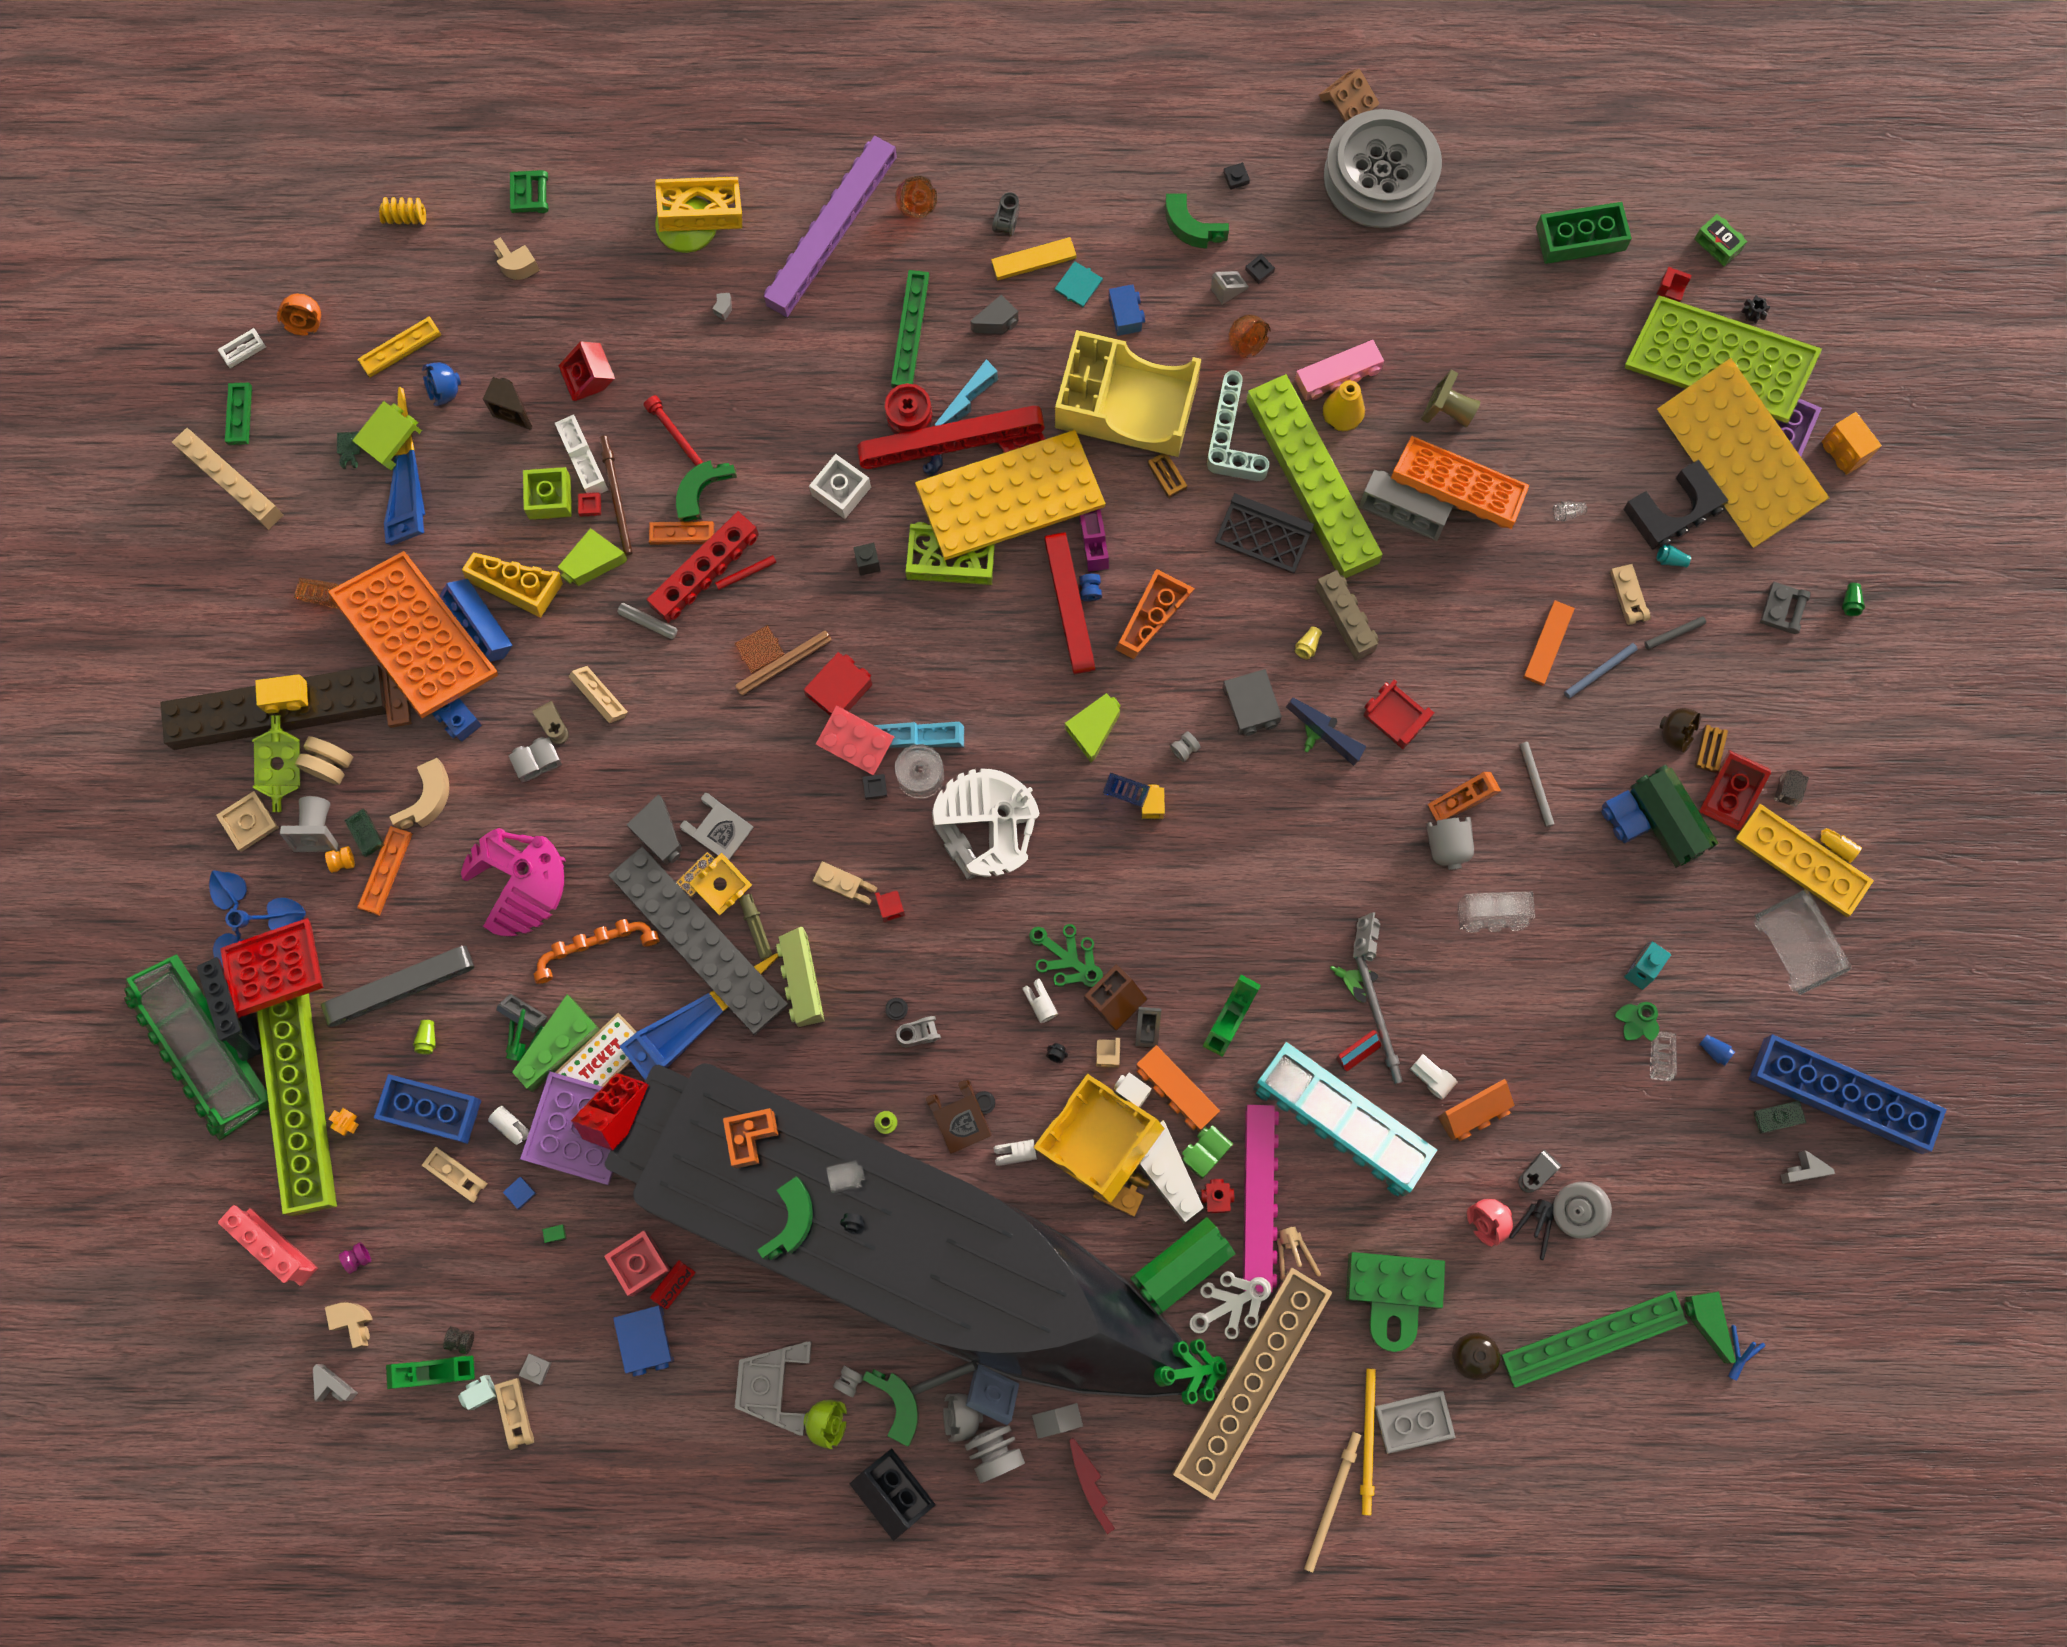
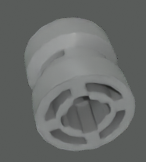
[1170,731,1201,762]
[833,1365,864,1398]

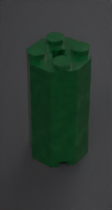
[1630,765,1719,868]

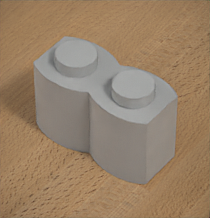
[509,737,562,782]

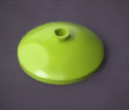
[655,196,716,253]

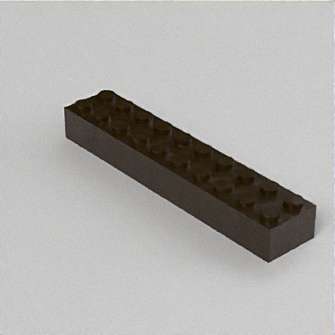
[160,665,386,750]

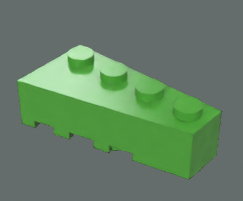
[512,994,600,1092]

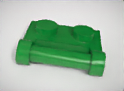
[510,170,548,213]

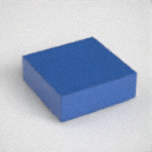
[503,1177,537,1210]

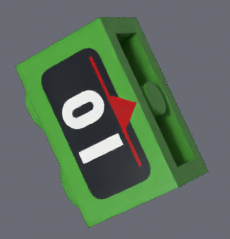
[1694,214,1747,266]

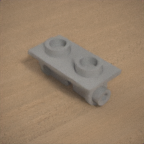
[1353,912,1380,961]

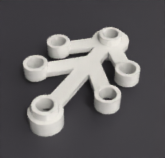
[1190,1271,1271,1339]

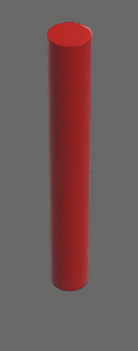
[715,555,777,590]

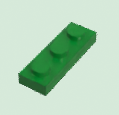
[225,383,252,445]

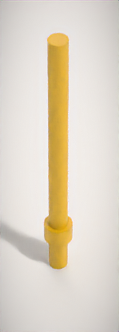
[1360,1369,1376,1515]

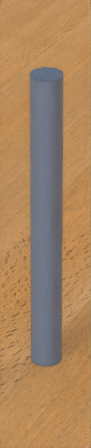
[1564,643,1638,699]

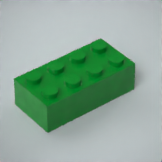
[1536,202,1632,264]

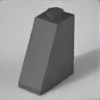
[627,794,682,866]

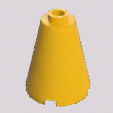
[1323,380,1365,431]

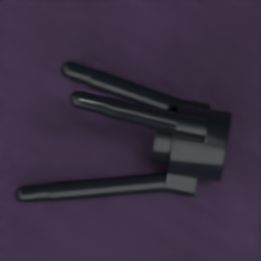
[1509,1199,1554,1260]

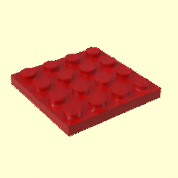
[220,918,324,1018]

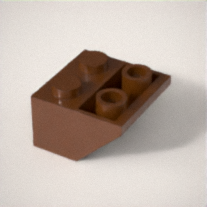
[1084,964,1148,1031]

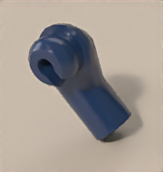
[923,454,943,476]

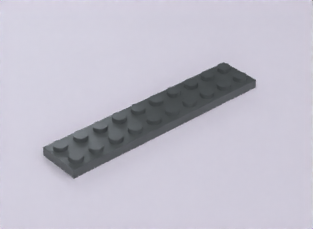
[608,847,789,1036]

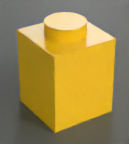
[1141,785,1165,819]

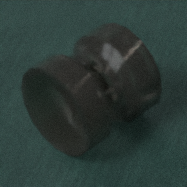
[443,1326,474,1355]

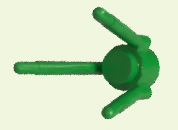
[506,1009,544,1062]

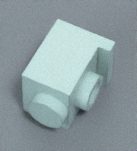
[458,1375,497,1410]

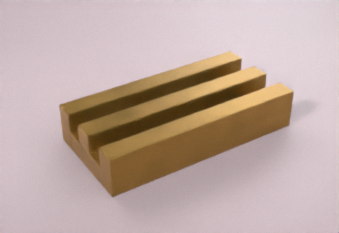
[1148,453,1187,499]
[1695,725,1728,773]

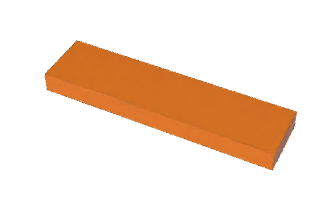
[1523,600,1575,686]
[357,826,413,916]

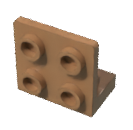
[1318,68,1379,122]

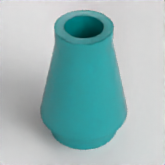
[1656,544,1691,568]

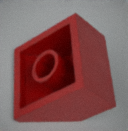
[558,342,615,401]

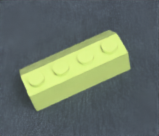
[776,927,825,1027]

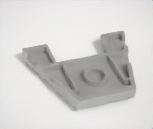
[735,1342,812,1436]

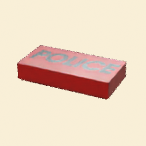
[650,1260,696,1310]

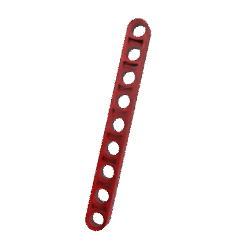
[857,406,1045,469]

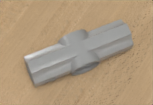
[933,824,977,880]

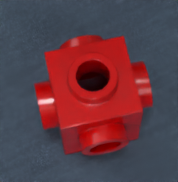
[1201,1179,1234,1213]

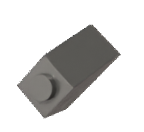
[970,295,1019,334]

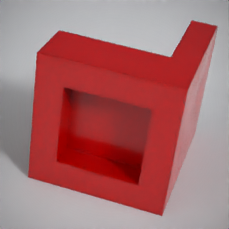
[1657,267,1692,302]
[875,891,905,922]

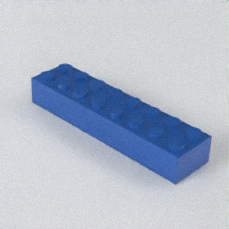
[1749,1034,1947,1154]

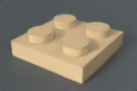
[216,791,279,852]

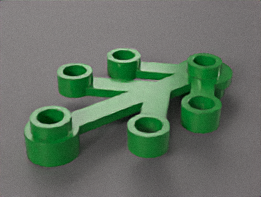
[1029,924,1103,987]
[1154,1339,1227,1405]

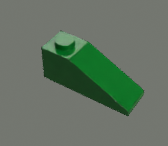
[1684,1291,1736,1363]

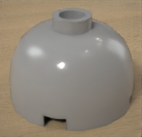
[943,1393,983,1442]

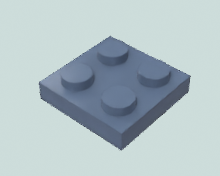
[966,1364,1019,1425]

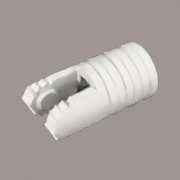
[1023,979,1058,1023]
[488,1106,529,1145]
[993,1139,1037,1166]

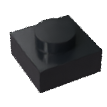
[1223,162,1250,190]
[1245,254,1275,284]
[863,774,888,800]

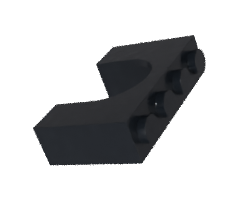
[1623,460,1729,550]

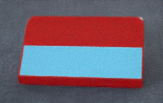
[1336,1030,1381,1072]

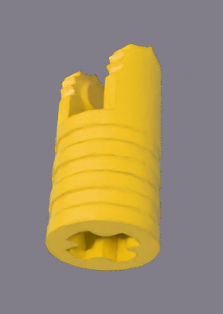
[1820,828,1862,863]

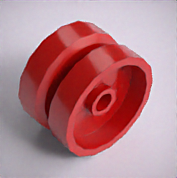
[885,383,933,434]

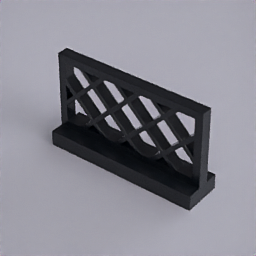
[1215,493,1314,574]

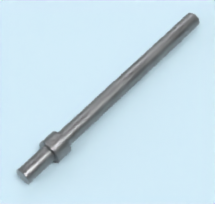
[1355,955,1403,1084]

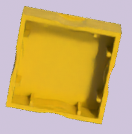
[1033,1074,1165,1204]

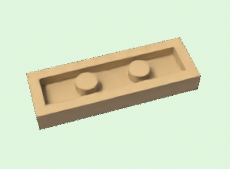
[569,666,628,723]

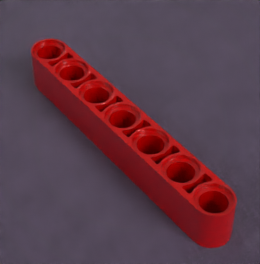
[1044,532,1095,675]

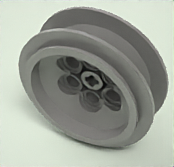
[1324,109,1442,228]

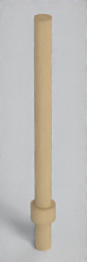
[1304,1432,1361,1573]

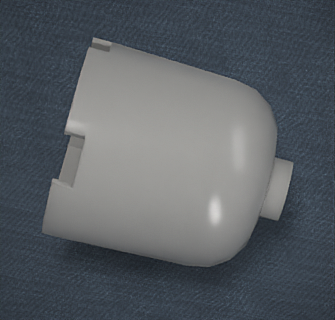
[1426,817,1474,870]

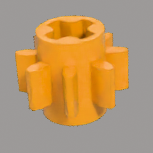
[329,1108,359,1136]

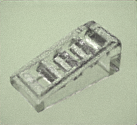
[1650,1031,1677,1081]

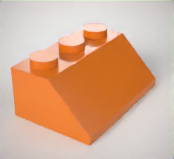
[1438,1079,1515,1141]

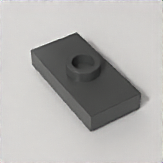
[496,994,548,1033]

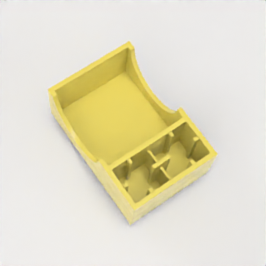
[1055,330,1201,457]

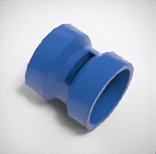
[1079,574,1102,601]

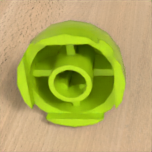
[804,1400,847,1449]

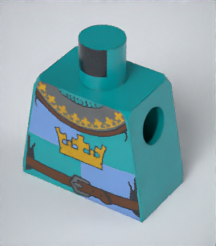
[1624,941,1671,990]

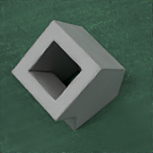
[712,293,732,320]

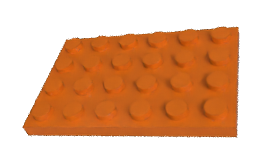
[1391,436,1529,530]

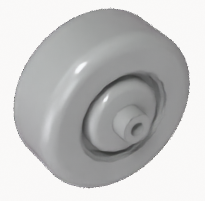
[1553,1182,1612,1239]

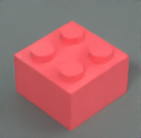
[604,1230,671,1297]

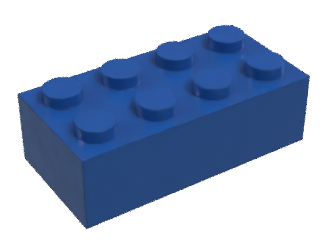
[374,1074,482,1144]

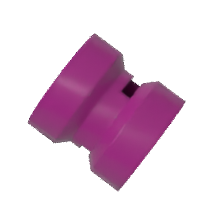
[339,1242,371,1274]

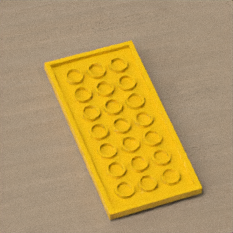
[1657,358,1830,548]
[915,430,1106,561]

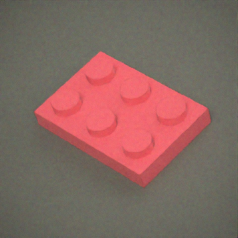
[816,705,895,775]

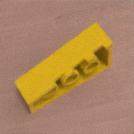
[462,553,563,618]

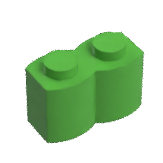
[1182,1125,1233,1179]

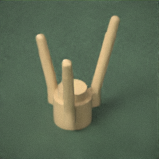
[1276,1227,1321,1280]

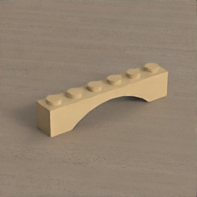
[172,428,284,530]

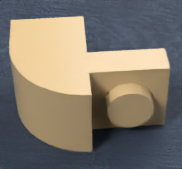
[494,237,540,280]
[325,1302,373,1348]

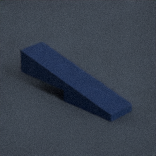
[1286,697,1366,766]

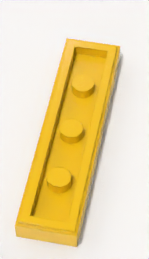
[991,237,1076,281]
[358,316,441,378]

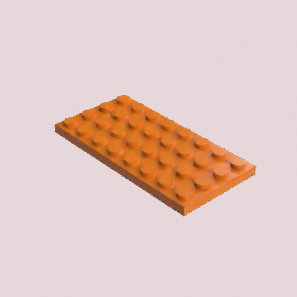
[328,551,498,719]

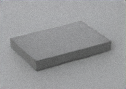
[1375,1391,1456,1454]

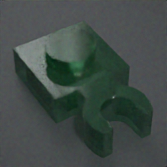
[337,431,361,469]

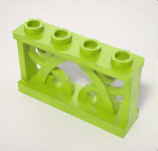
[906,522,995,585]

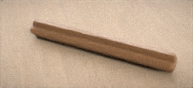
[735,631,831,695]

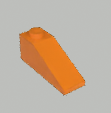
[1428,772,1502,821]

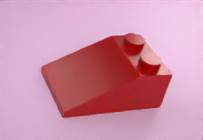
[1699,750,1771,831]

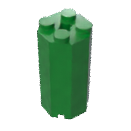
[1130,1217,1236,1316]

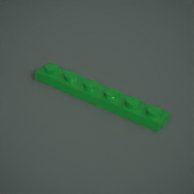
[891,270,930,388]

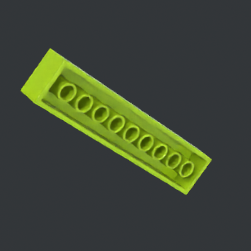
[1246,374,1383,579]
[257,993,337,1216]

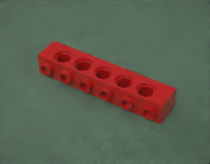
[646,511,759,623]

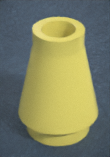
[1295,627,1322,659]

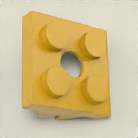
[689,853,752,916]

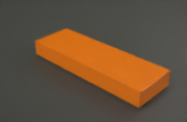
[649,521,714,545]

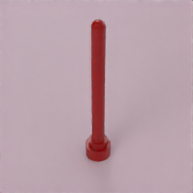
[643,395,703,466]

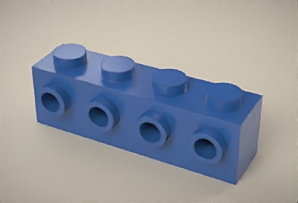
[439,579,513,662]
[432,698,482,742]

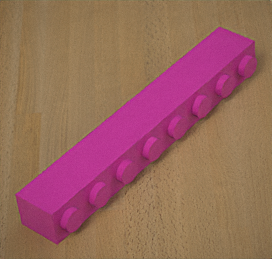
[1243,1105,1279,1293]

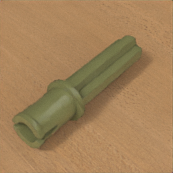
[738,894,772,959]

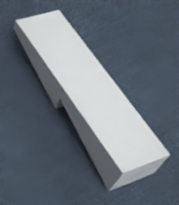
[555,415,608,494]

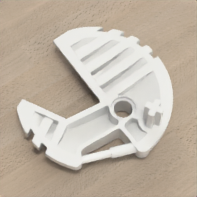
[932,769,1039,877]

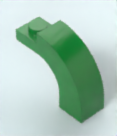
[1165,194,1229,249]
[676,460,737,522]
[1203,975,1261,1057]
[757,1176,813,1260]
[386,1356,475,1389]
[862,1369,919,1447]

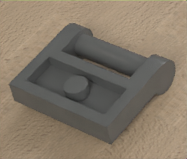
[1760,582,1811,634]

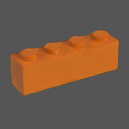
[1136,1045,1220,1132]

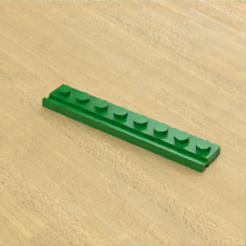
[1500,1291,1688,1388]

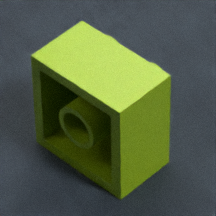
[523,467,572,520]

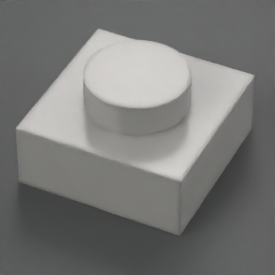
[519,1354,551,1385]

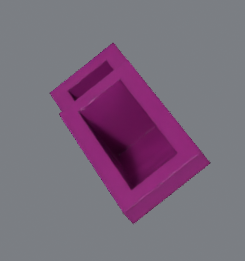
[1079,509,1109,572]

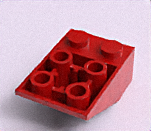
[571,1073,648,1151]

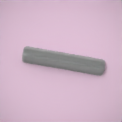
[617,603,678,639]

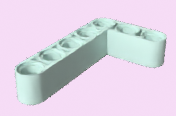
[1207,370,1269,481]

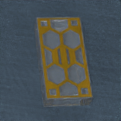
[676,851,715,898]

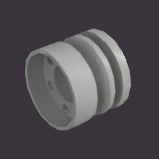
[964,1425,1025,1484]

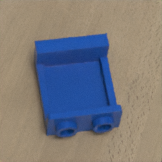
[613,1306,674,1377]

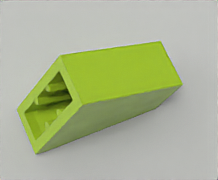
[558,528,627,586]
[1065,693,1121,762]

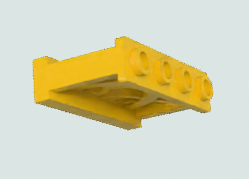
[655,177,742,232]

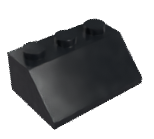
[849,1448,936,1541]

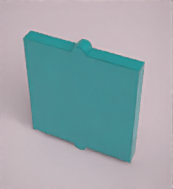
[1055,261,1103,307]

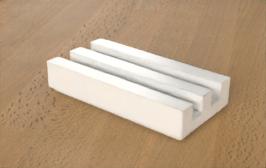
[217,328,266,368]

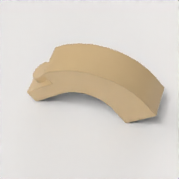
[390,758,449,829]

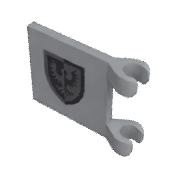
[680,793,754,860]

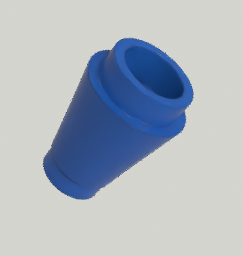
[1699,1034,1735,1066]

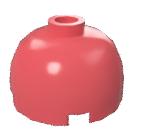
[1467,1199,1513,1247]

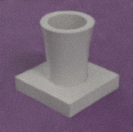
[280,796,338,852]

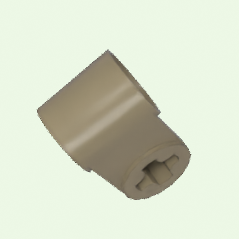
[532,701,569,744]

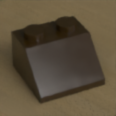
[483,377,533,430]

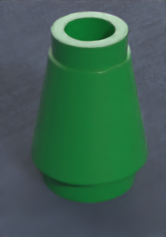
[1842,583,1865,616]

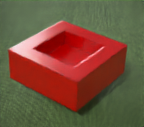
[578,493,601,517]

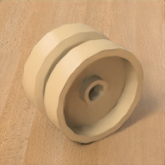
[295,736,353,785]

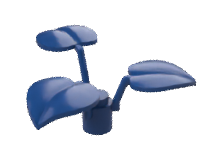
[209,870,306,967]

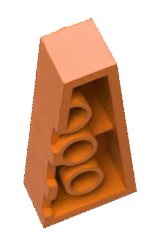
[1115,569,1195,659]

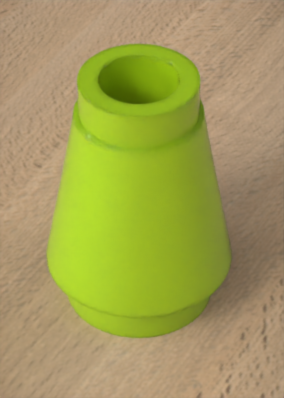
[413,1020,436,1055]

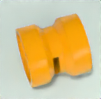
[325,846,355,873]

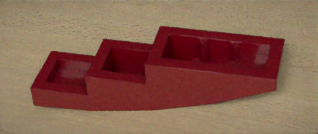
[1069,1437,1115,1535]

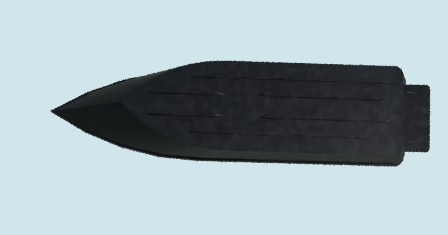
[605,1063,1219,1398]

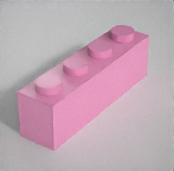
[1295,340,1384,401]

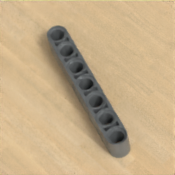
[321,946,475,1027]

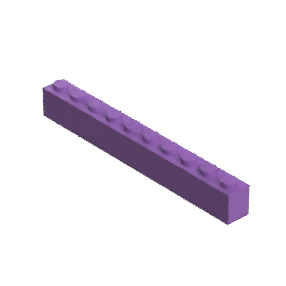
[764,136,897,317]

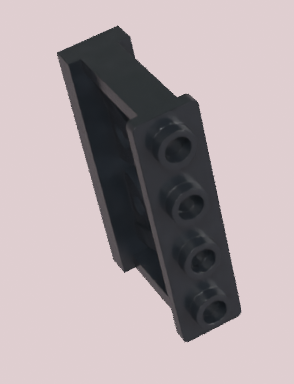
[197,957,262,1061]

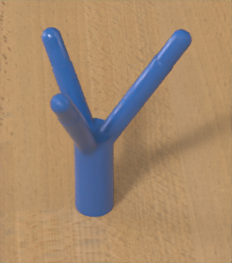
[1728,1325,1765,1381]

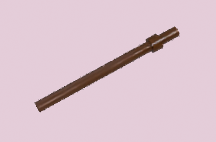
[600,436,632,556]

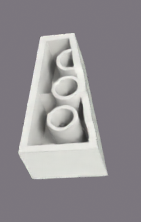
[1138,1120,1203,1224]

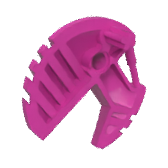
[461,828,566,936]

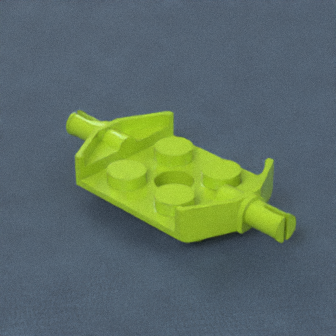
[252,715,300,812]

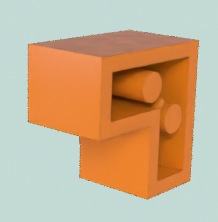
[723,1108,778,1169]

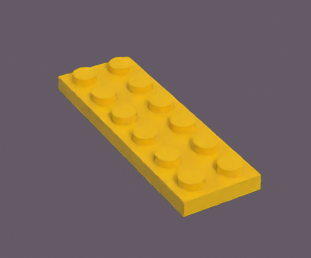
[1734,804,1874,917]

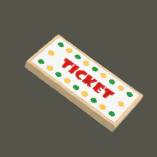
[555,1013,637,1087]

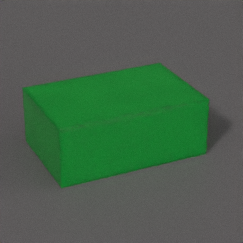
[542,1224,567,1243]

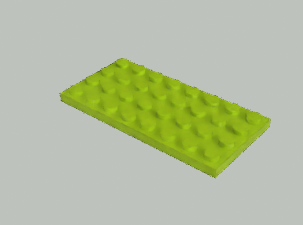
[1625,296,1822,423]

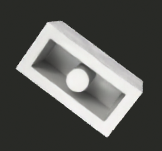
[1114,1073,1152,1108]

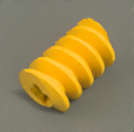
[379,197,426,225]

